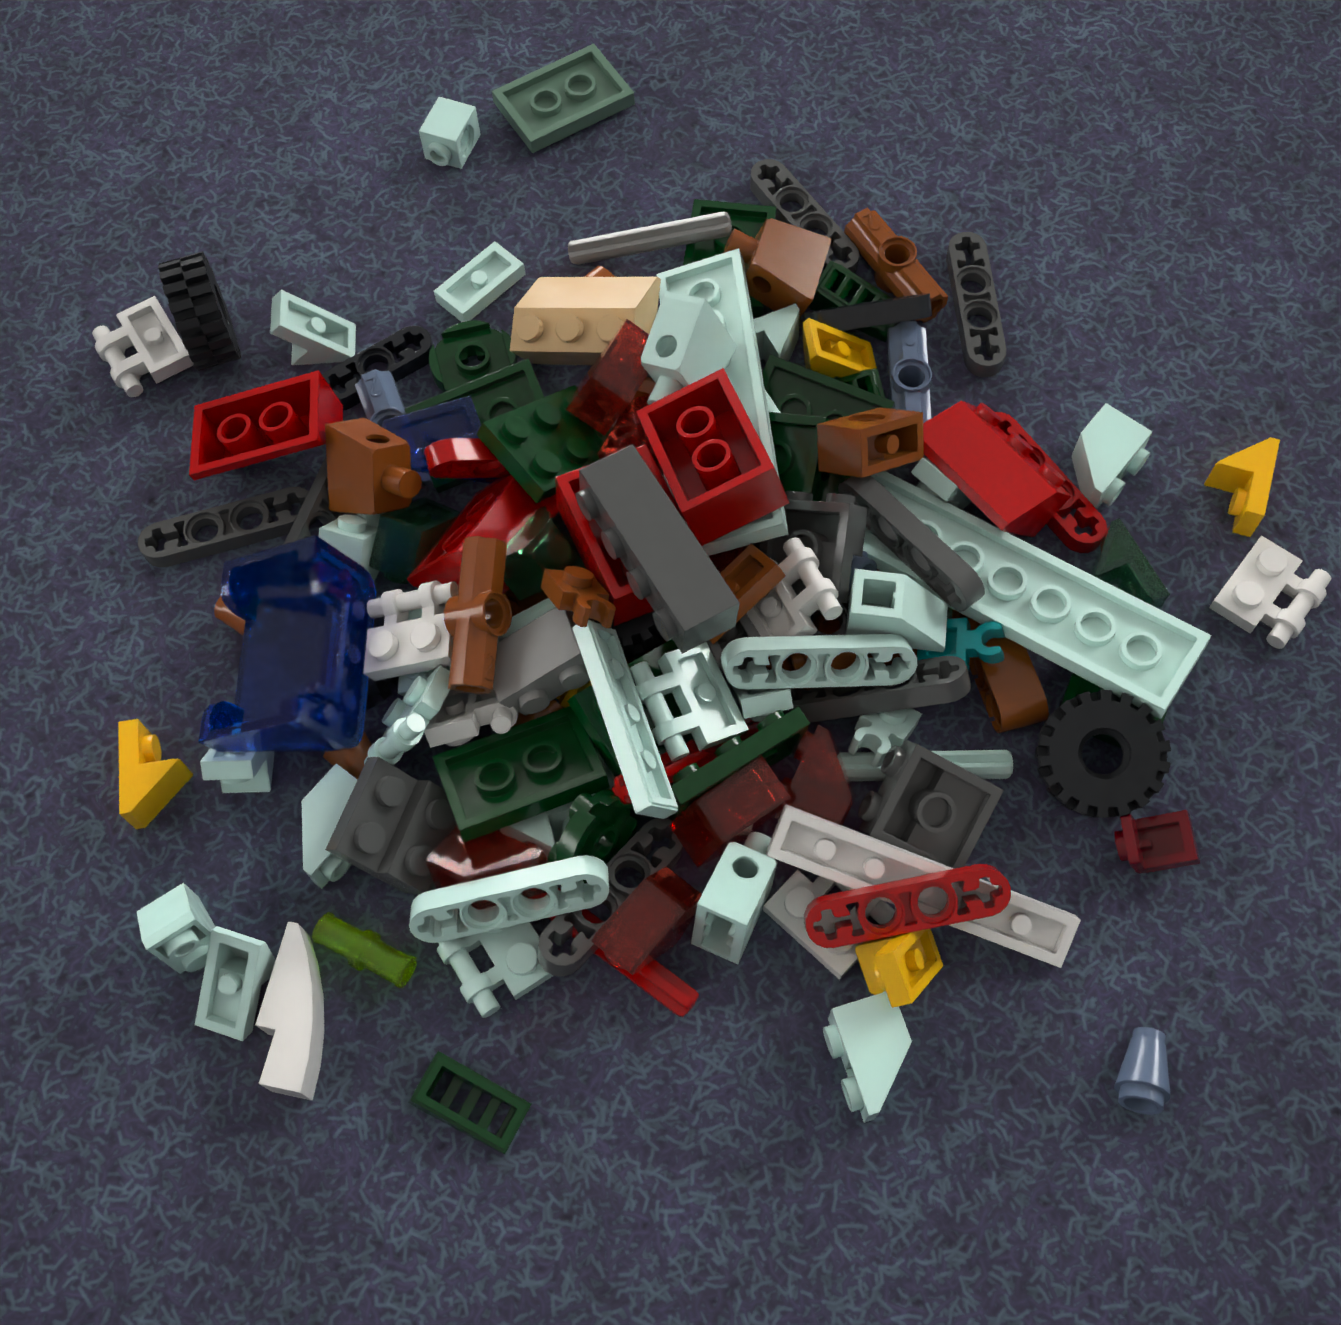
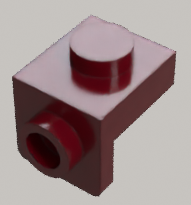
[1114,810,1200,874]

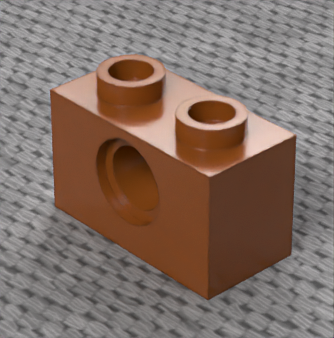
[817,407,924,478]

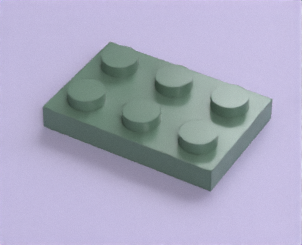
[492,44,635,153]

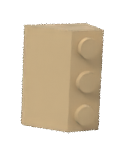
[510,277,661,366]

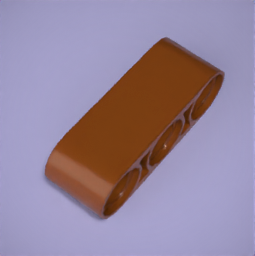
[952,609,1049,734]

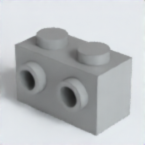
[493,607,590,716]

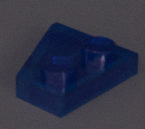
[382,395,500,484]

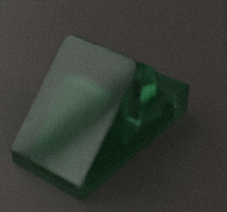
[1091,518,1170,609]

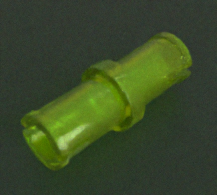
[312,912,417,988]

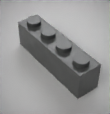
[576,444,740,654]

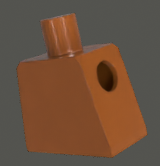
[723,218,832,319]
[325,418,422,515]

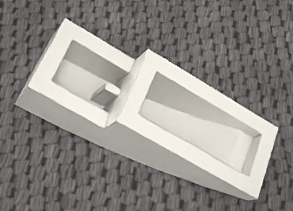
[255,921,324,1101]

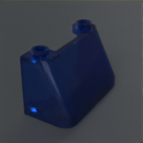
[198,535,376,752]

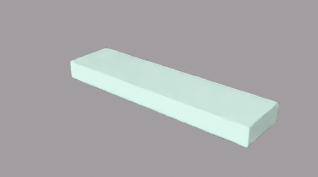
[572,620,678,819]

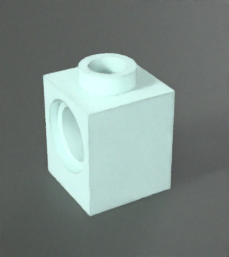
[419,97,481,169]

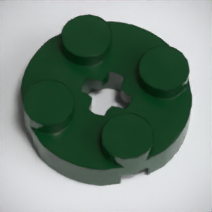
[429,320,517,392]
[547,789,638,884]

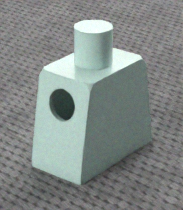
[641,291,737,405]
[691,832,778,964]

